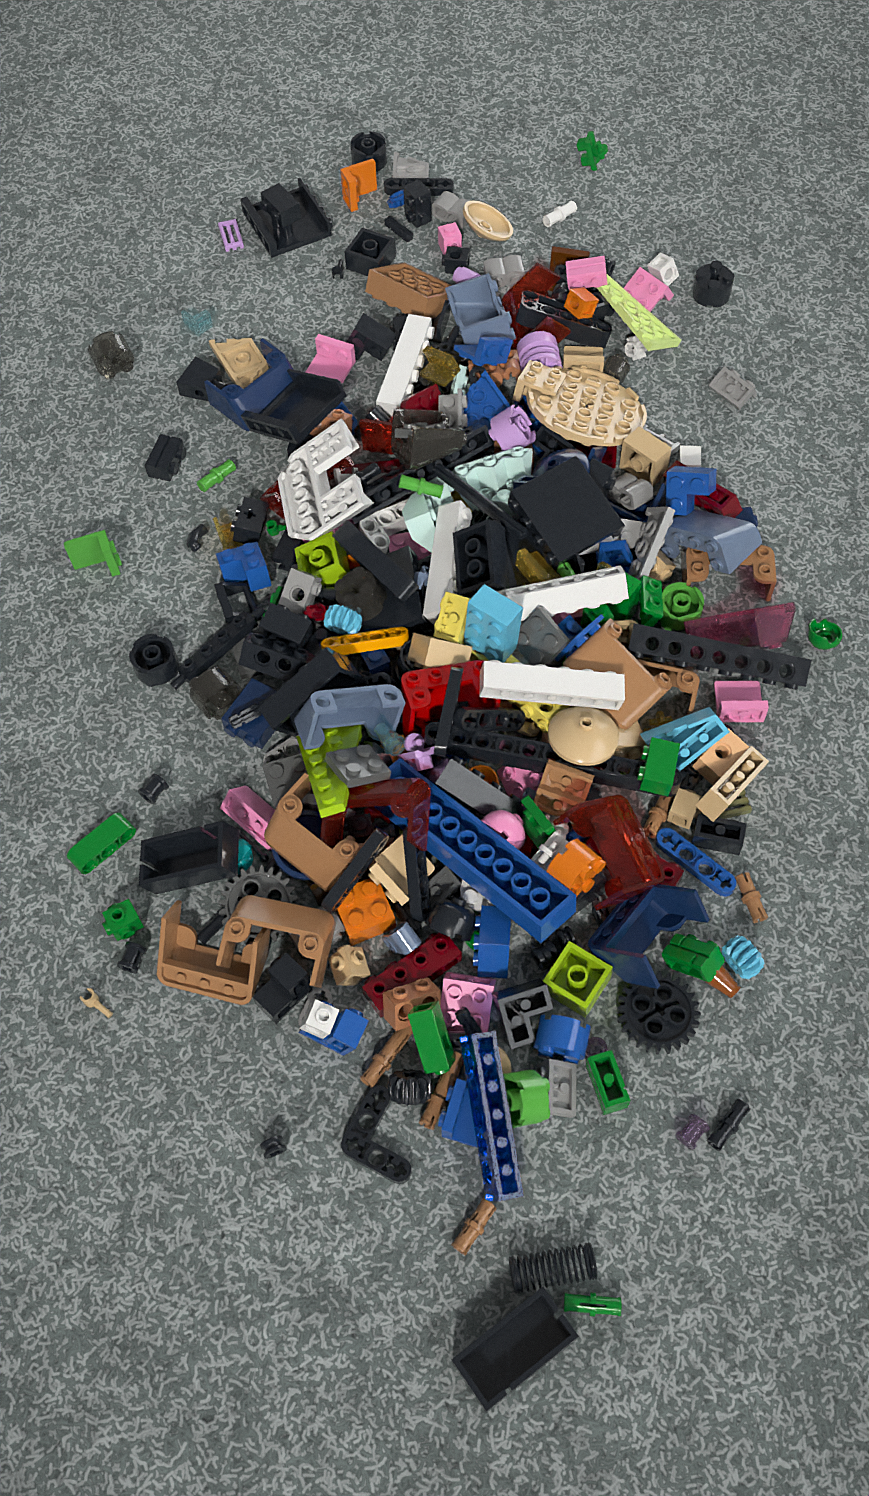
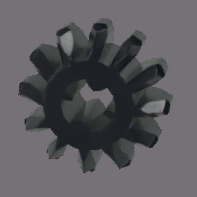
[388,1069,432,1106]

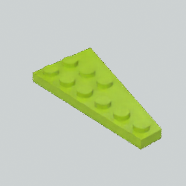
[296,724,364,818]

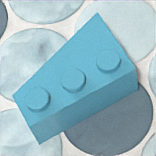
[640,707,730,771]

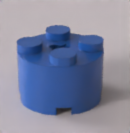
[534,1015,591,1065]

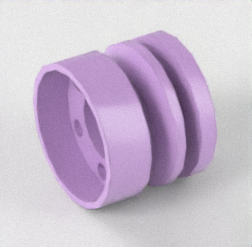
[517,331,563,372]

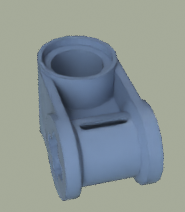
[382,921,422,955]

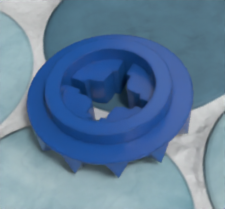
[387,190,404,208]

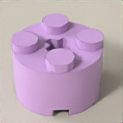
[489,405,536,451]

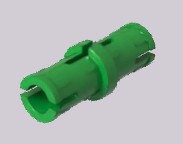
[564,1292,622,1317]

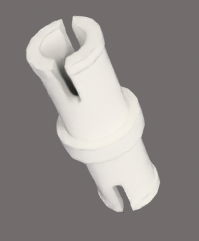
[542,201,577,227]

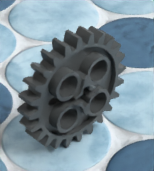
[218,865,298,944]

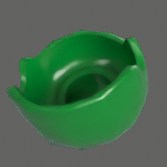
[807,619,843,650]

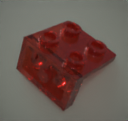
[359,408,407,455]

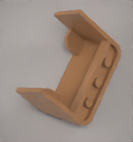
[635,657,700,715]
[264,773,377,893]
[216,895,336,988]
[157,900,271,1005]

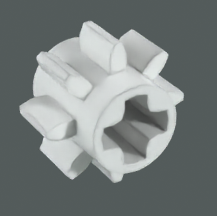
[624,335,647,361]

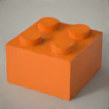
[336,878,396,946]

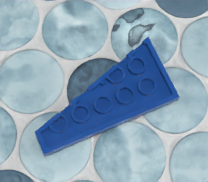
[402,370,510,464]

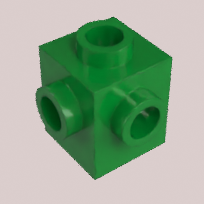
[102,898,144,941]

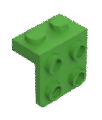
[64,530,122,577]

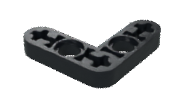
[341,1085,412,1184]

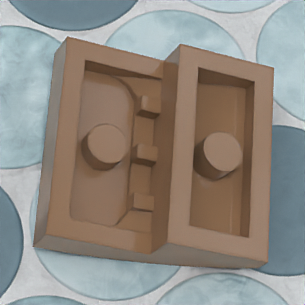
[534,759,594,824]

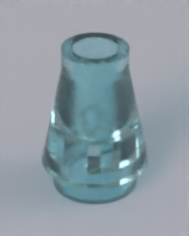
[374,723,405,756]

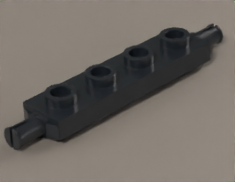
[170,605,266,690]

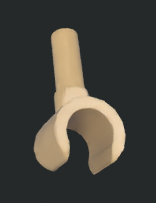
[80,988,113,1018]

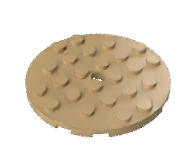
[526,366,647,446]

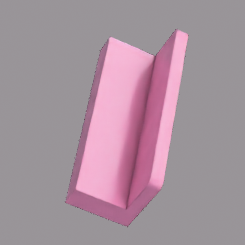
[220,786,275,851]

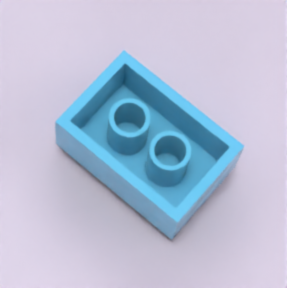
[464,584,523,663]

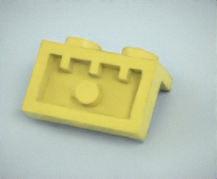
[433,592,471,644]

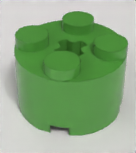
[660,582,704,631]
[492,1069,550,1128]

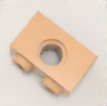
[692,728,749,785]

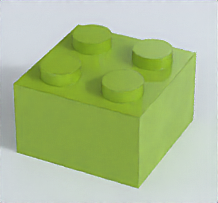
[295,531,351,587]
[543,941,613,1018]

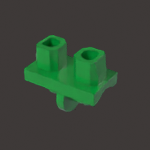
[577,131,608,171]

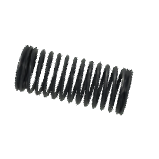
[508,1242,598,1294]

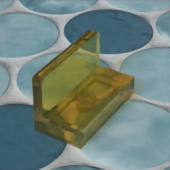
[419,345,461,387]
[212,517,244,550]
[515,548,561,584]

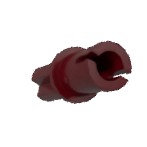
[304,603,329,621]

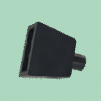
[176,356,227,401]

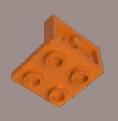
[340,159,377,212]

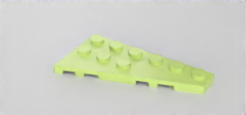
[597,274,682,351]

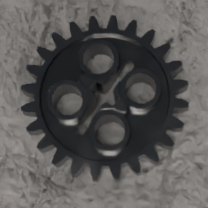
[616,971,701,1055]

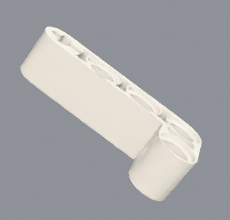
[357,499,408,555]

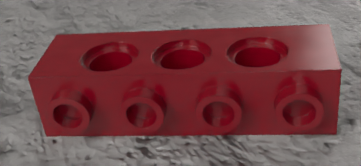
[663,460,743,518]

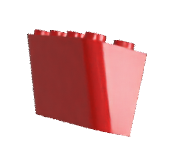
[401,660,501,739]

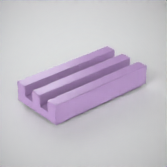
[218,219,244,252]

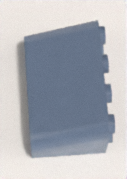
[445,273,516,345]
[661,509,762,574]
[294,684,405,750]

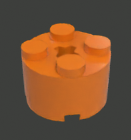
[546,839,606,897]

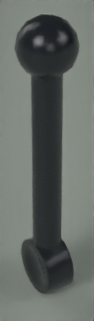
[236,826,269,863]

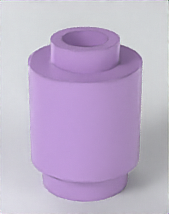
[453,267,481,284]

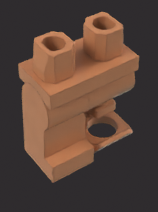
[468,349,522,387]

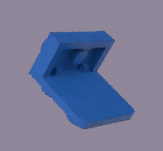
[454,337,513,366]
[595,540,634,573]
[438,1078,502,1151]

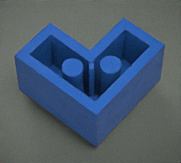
[666,466,717,516]
[216,542,272,592]
[473,905,511,979]
[298,1000,369,1056]

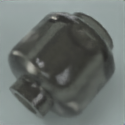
[603,354,630,384]

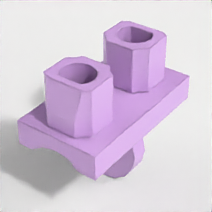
[397,733,434,771]

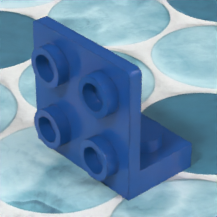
[555,614,604,662]

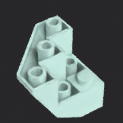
[452,446,533,520]
[402,477,454,553]

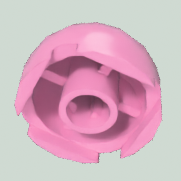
[481,810,525,850]

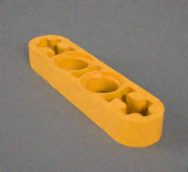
[321,627,409,655]

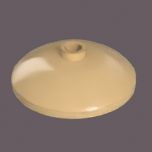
[463,200,513,242]
[548,706,619,766]

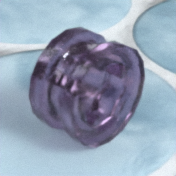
[585,1037,608,1059]

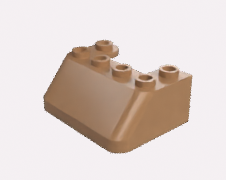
[681,545,777,601]

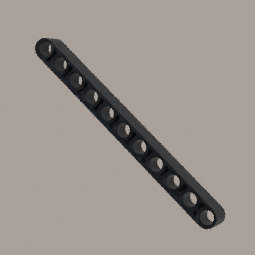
[424,722,683,797]

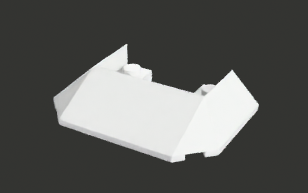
[277,419,374,541]

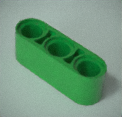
[67,812,136,875]

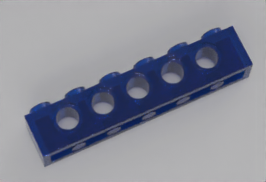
[460,1030,524,1201]

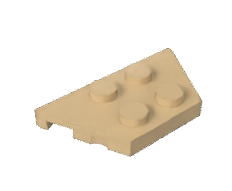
[209,338,269,389]

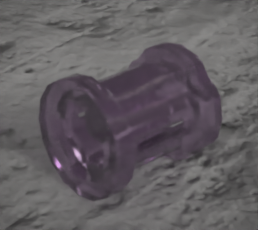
[675,1113,710,1150]

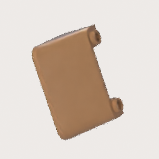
[563,618,674,730]

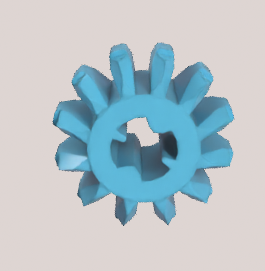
[323,604,362,635]
[721,935,765,979]

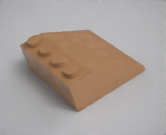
[365,262,452,319]

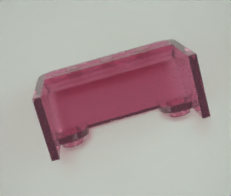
[684,602,796,657]

